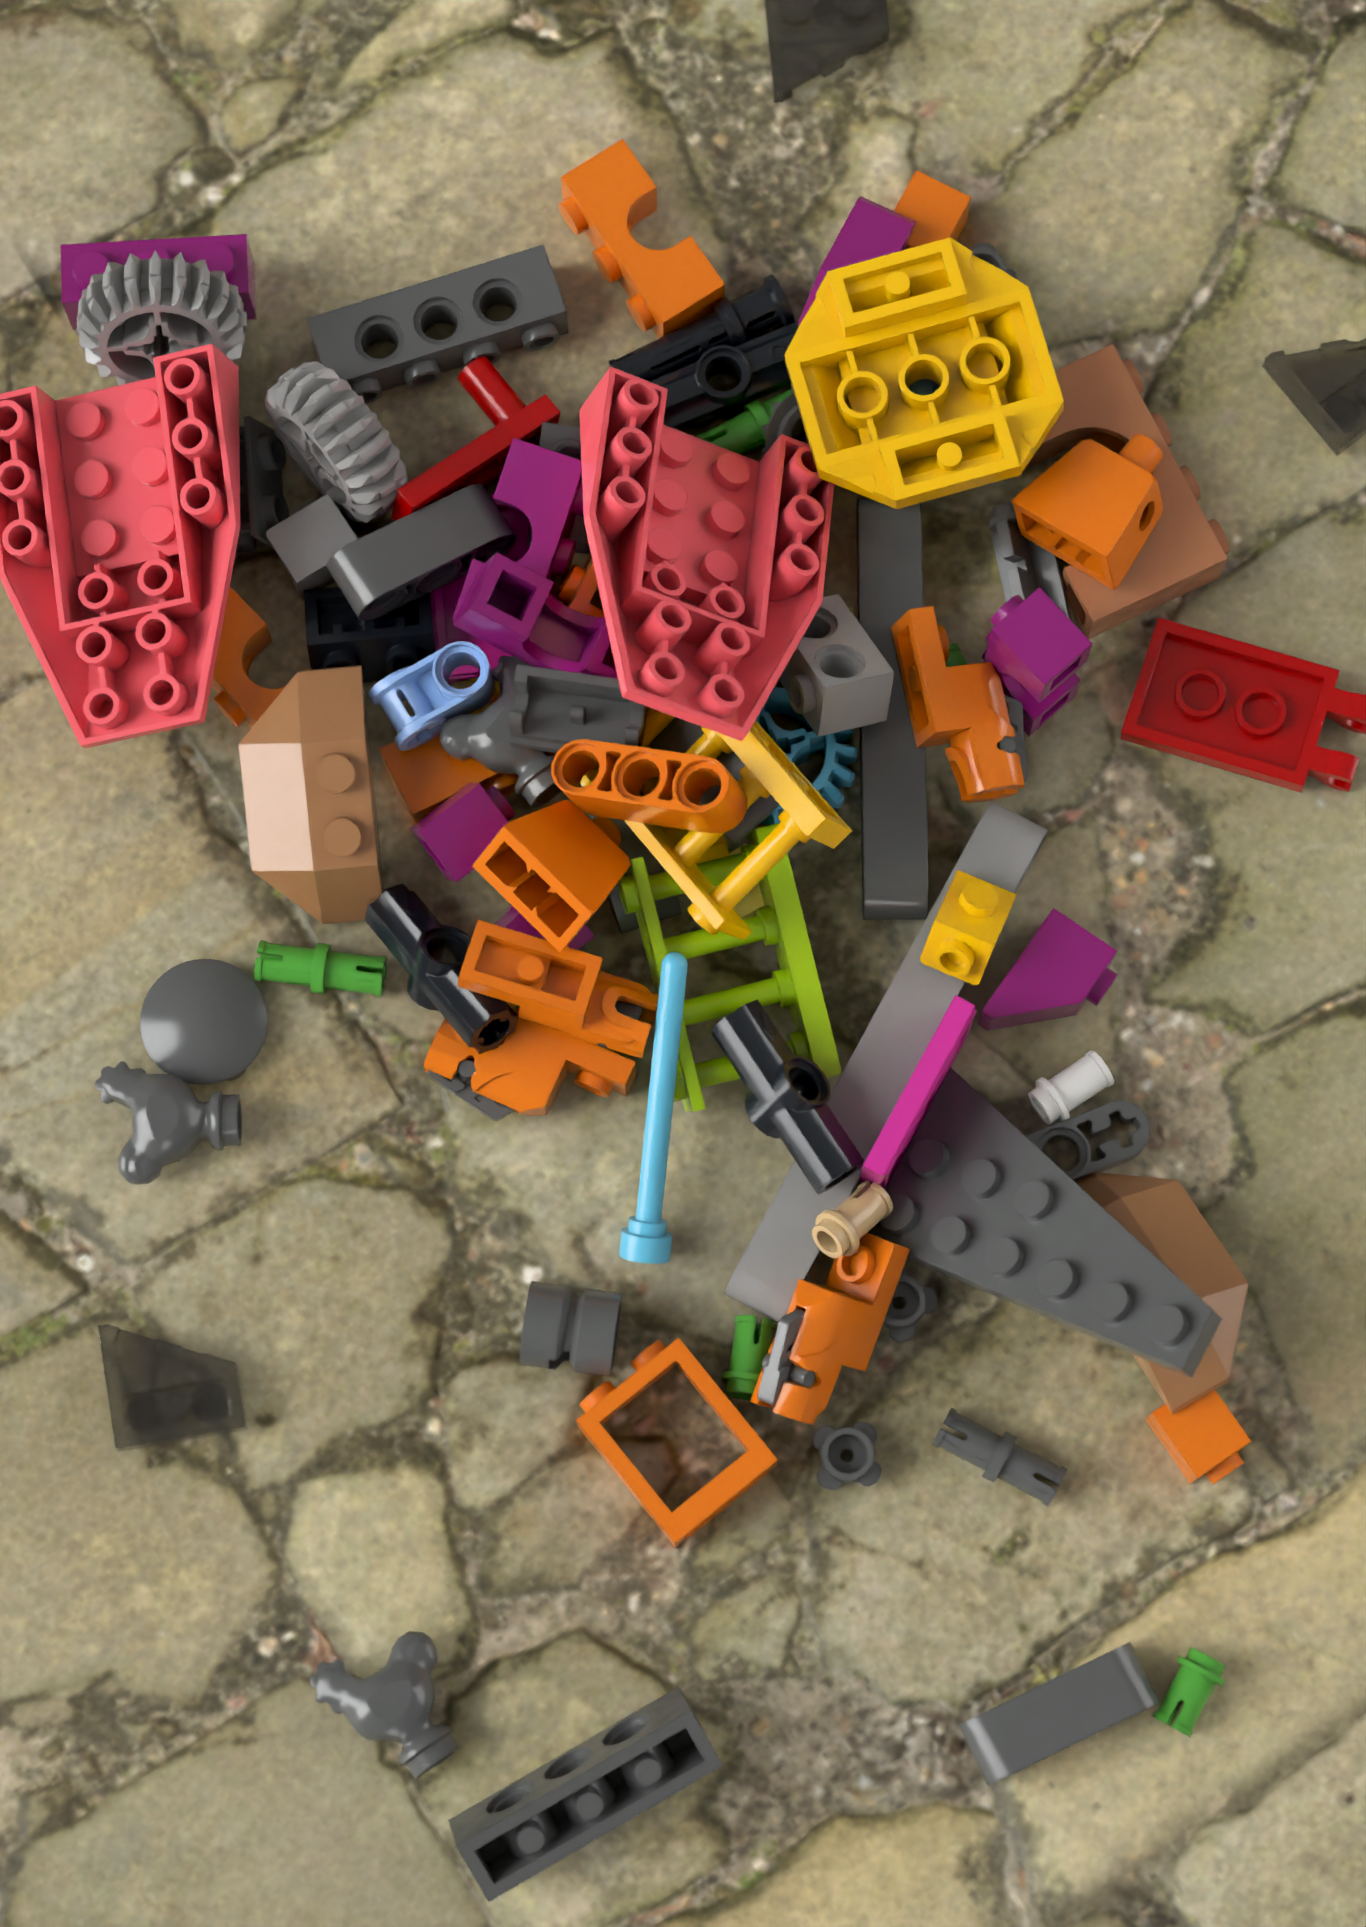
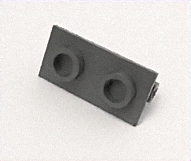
[236,416,290,553]
[988,502,1072,620]

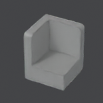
[266,493,358,600]

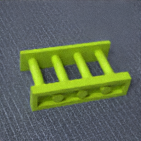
[617,823,843,1112]

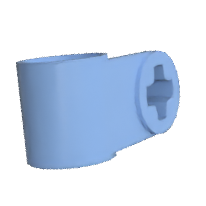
[368,641,495,751]

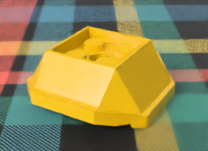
[784,237,1064,509]

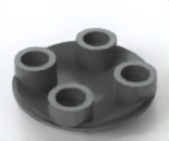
[140,959,268,1085]

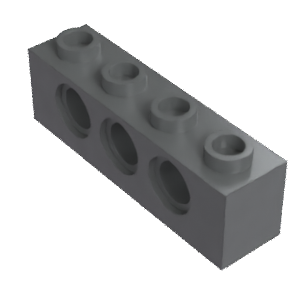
[307,244,568,404]
[448,1687,723,1902]

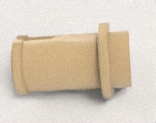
[812,1180,893,1258]

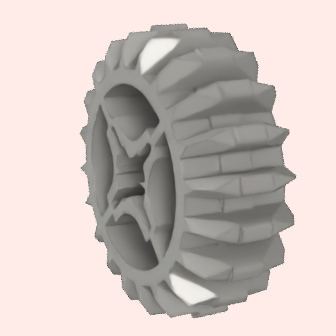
[76,250,247,385]
[265,361,408,523]

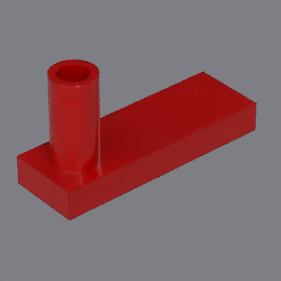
[391,356,561,521]

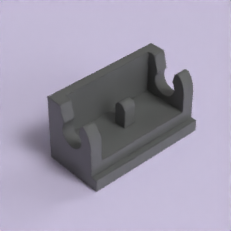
[509,664,648,753]

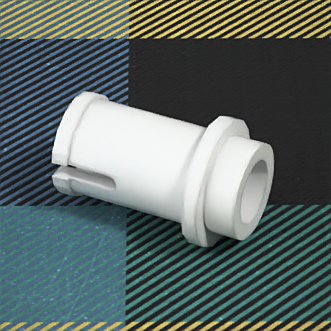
[1028,1050,1114,1125]

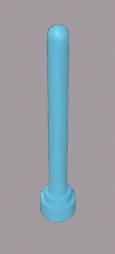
[619,952,688,1264]

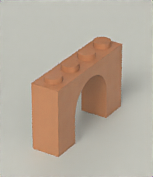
[1025,344,1230,639]

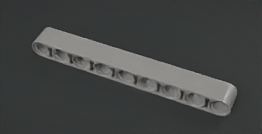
[724,801,1048,1323]

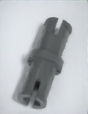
[932,1407,1067,1507]

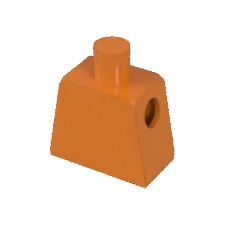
[1012,433,1164,590]
[472,800,631,952]

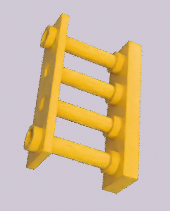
[580,707,852,941]

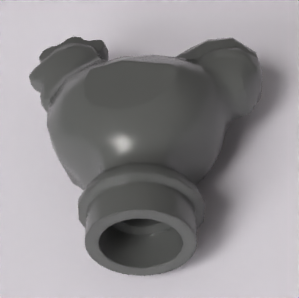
[439,655,562,808]
[94,1061,242,1185]
[310,1631,459,1779]

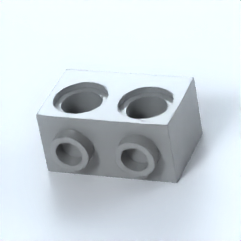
[779,594,894,737]

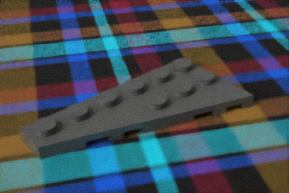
[868,1067,1222,1378]

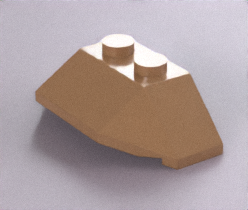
[238,665,384,924]
[1074,1172,1249,1415]

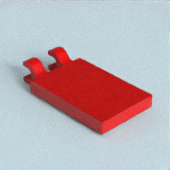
[1120,617,1366,793]

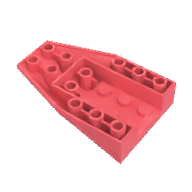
[0,344,241,748]
[579,366,834,741]

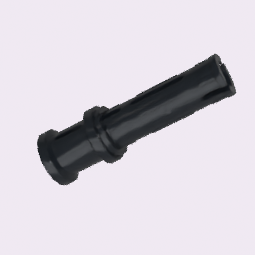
[608,274,795,382]

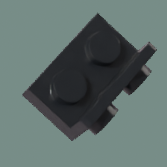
[304,587,436,683]

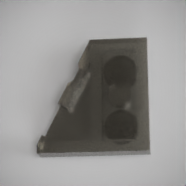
[763,0,890,103]
[1262,338,1366,456]
[98,1324,248,1452]

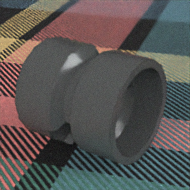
[520,1281,622,1377]

